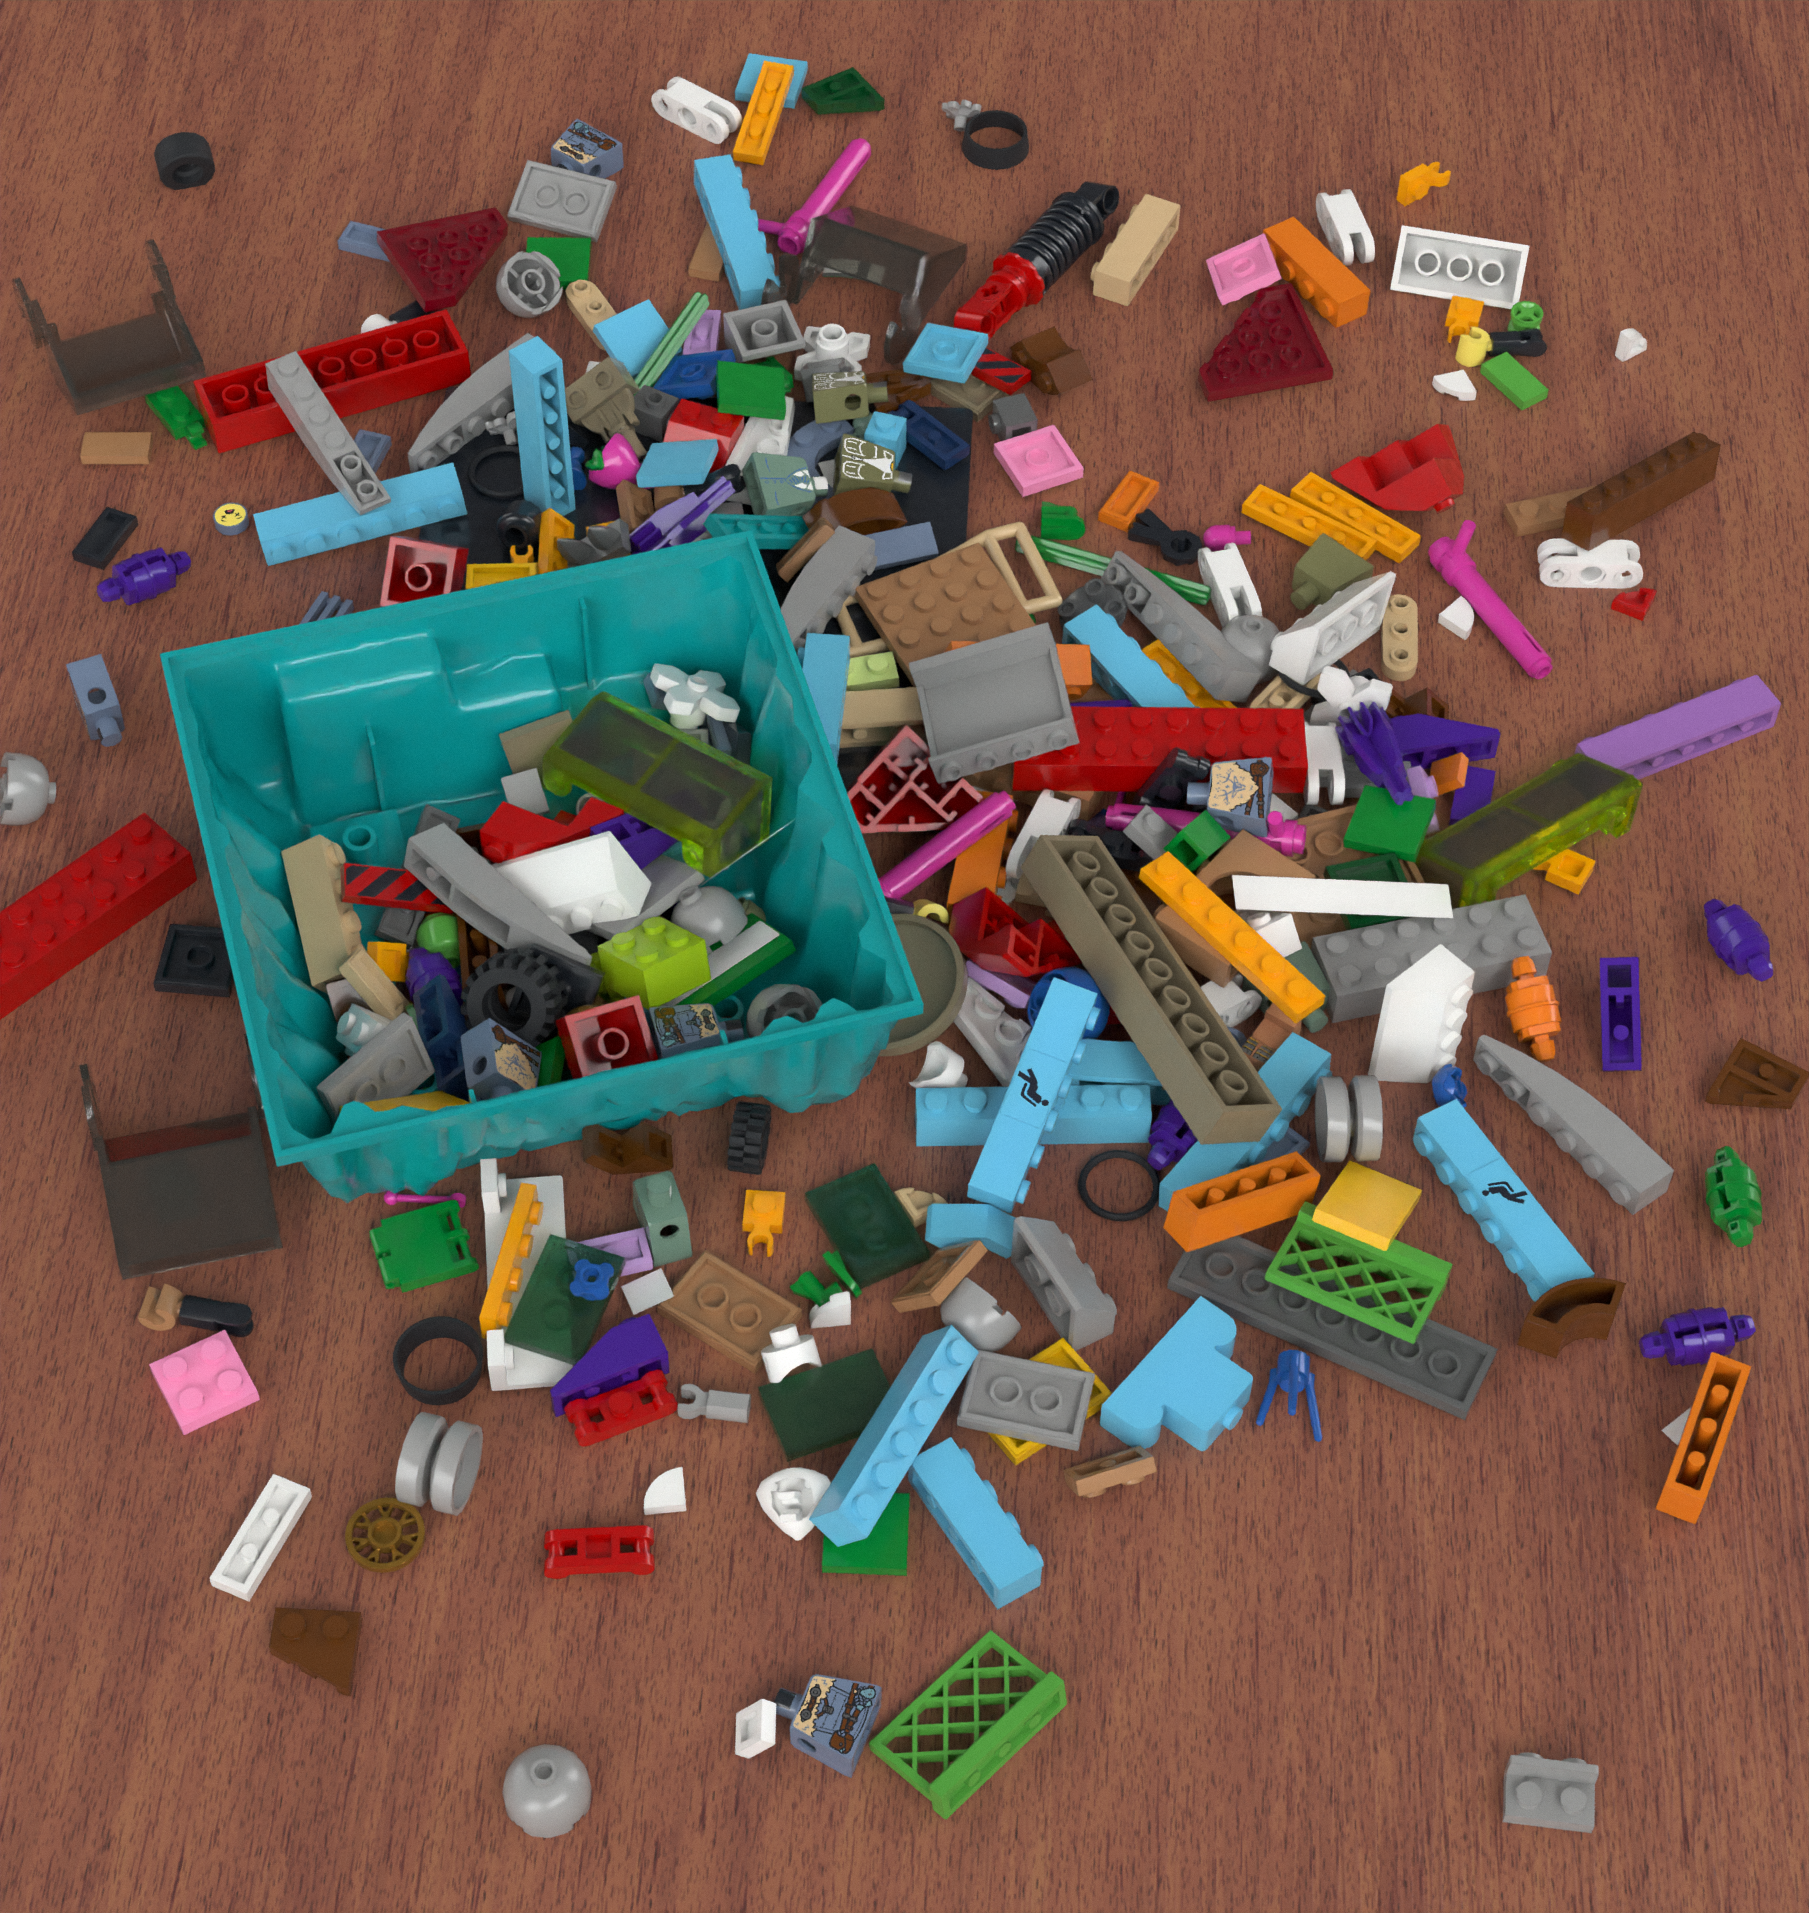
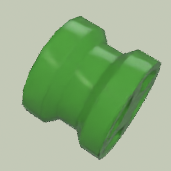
[1507,301,1543,332]

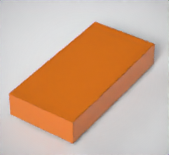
[1098,470,1159,533]

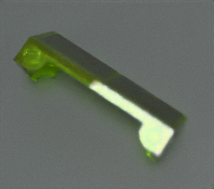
[543,691,772,878]
[1415,753,1643,909]

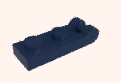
[886,399,970,470]

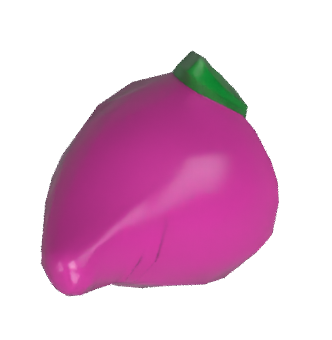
[585,433,653,490]

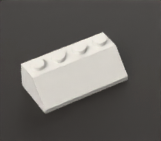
[1390,225,1529,309]
[1269,571,1396,685]
[491,831,652,935]
[1368,944,1475,1083]

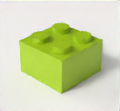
[597,916,712,1010]

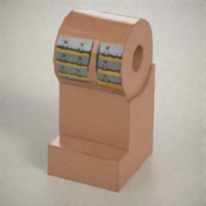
[1241,1003,1302,1072]

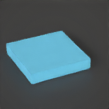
[735,53,808,109]
[593,299,683,379]
[903,323,989,384]
[636,439,719,488]

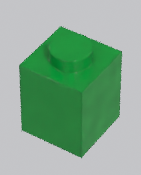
[1163,810,1230,872]

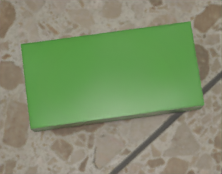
[1480,352,1549,410]

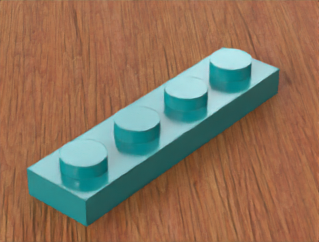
[703,514,808,549]

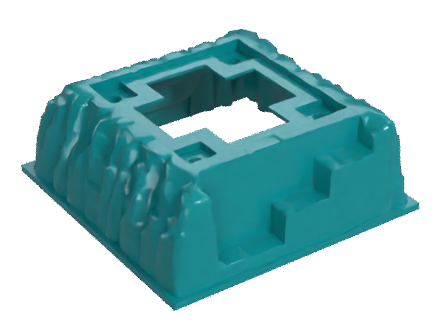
[160,530,924,1203]

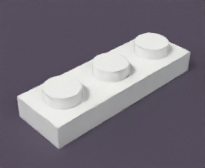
[209,1474,312,1601]

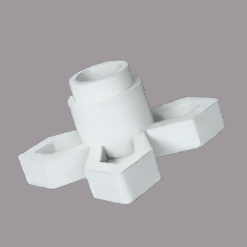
[794,324,870,381]
[650,663,740,729]
[1309,666,1393,727]

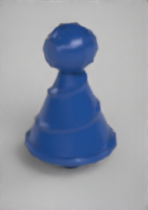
[570,447,587,490]

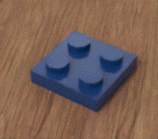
[653,349,736,401]

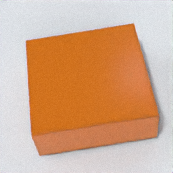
[1430,752,1469,795]

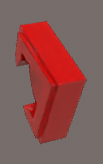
[1611,588,1657,621]

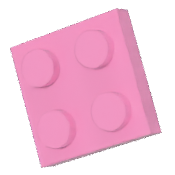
[1206,233,1282,306]
[994,425,1084,497]
[149,1330,260,1435]

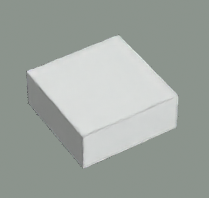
[735,1699,776,1759]

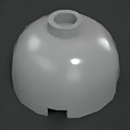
[496,251,562,318]
[1221,615,1280,684]
[0,752,56,826]
[670,886,748,954]
[746,984,822,1038]
[940,1277,1022,1352]
[502,1744,592,1838]

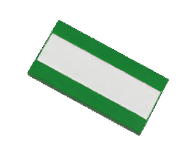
[659,913,796,1007]

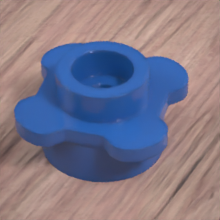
[570,1259,614,1301]

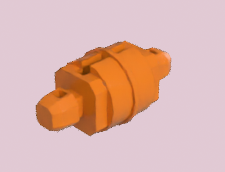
[1505,956,1562,1063]

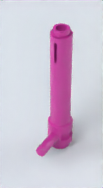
[758,138,871,256]
[1428,520,1553,680]
[878,790,1016,899]
[1106,803,1307,857]

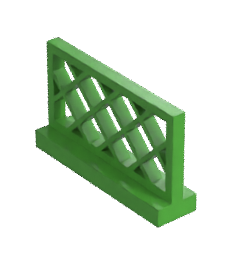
[1265,1201,1453,1344]
[869,1630,1067,1820]

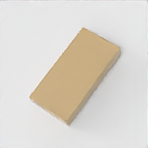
[337,946,409,1021]

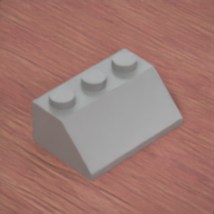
[1011,1216,1117,1351]

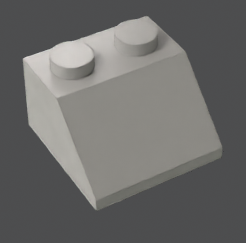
[723,300,806,363]

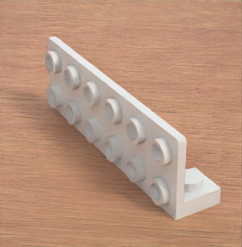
[480,1158,573,1391]

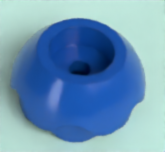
[1432,1064,1467,1108]

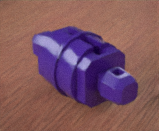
[97,547,191,605]
[1704,899,1773,982]
[405,947,463,1006]
[1147,1099,1198,1170]
[1639,1307,1756,1366]

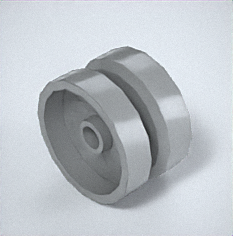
[1315,1075,1383,1162]
[395,1412,483,1516]

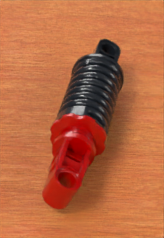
[954,181,1119,340]

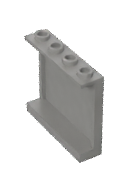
[909,622,1079,784]

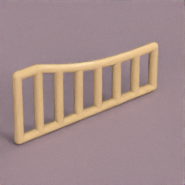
[836,522,1063,658]

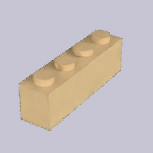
[1090,194,1181,306]
[839,687,928,748]
[281,834,367,994]

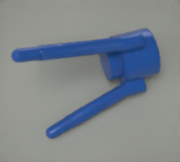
[1256,1350,1322,1442]

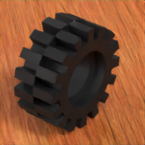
[727,1101,771,1175]

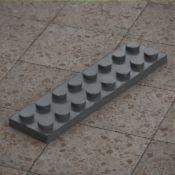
[1167,1235,1498,1420]

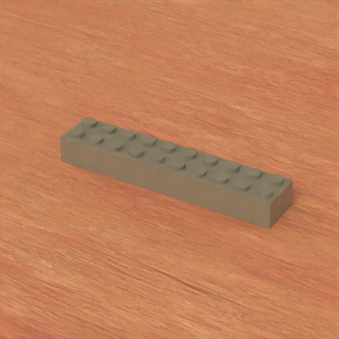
[1021,835,1282,1145]

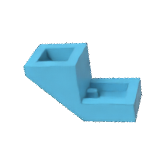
[925,1204,1015,1259]

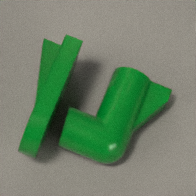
[1041,501,1085,540]
[790,1250,862,1307]

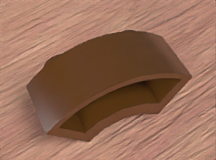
[1010,326,1093,395]
[803,487,907,535]
[1517,1278,1626,1359]

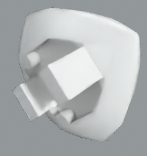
[756,1467,831,1541]

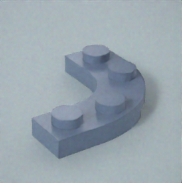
[787,420,855,511]

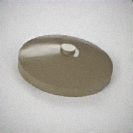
[878,914,968,1056]

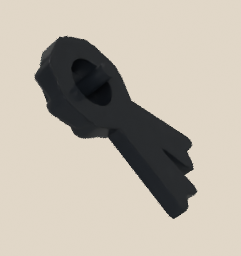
[1128,508,1202,566]

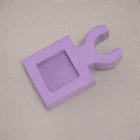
[1407,765,1440,835]

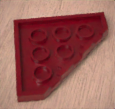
[377,207,508,312]
[1198,283,1333,402]

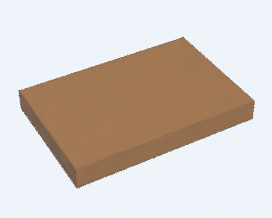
[657,1250,803,1374]

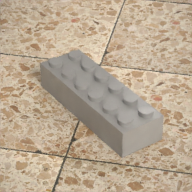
[1311,894,1552,1023]

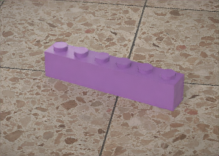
[1571,675,1781,797]

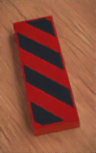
[971,347,1031,396]
[340,863,453,914]

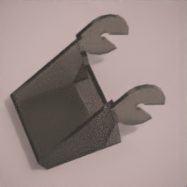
[761,205,966,365]
[12,239,206,415]
[79,1032,283,1280]

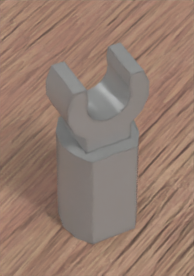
[677,1384,751,1423]

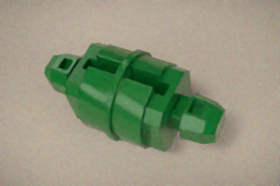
[1705,1146,1762,1247]

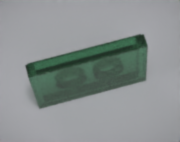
[805,1163,930,1290]
[504,1234,626,1365]
[758,1348,890,1462]

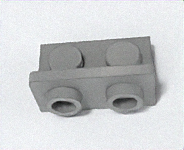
[1503,1752,1599,1833]

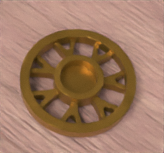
[345,1498,426,1573]

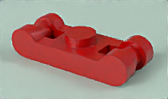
[564,1370,678,1447]
[544,1525,655,1579]

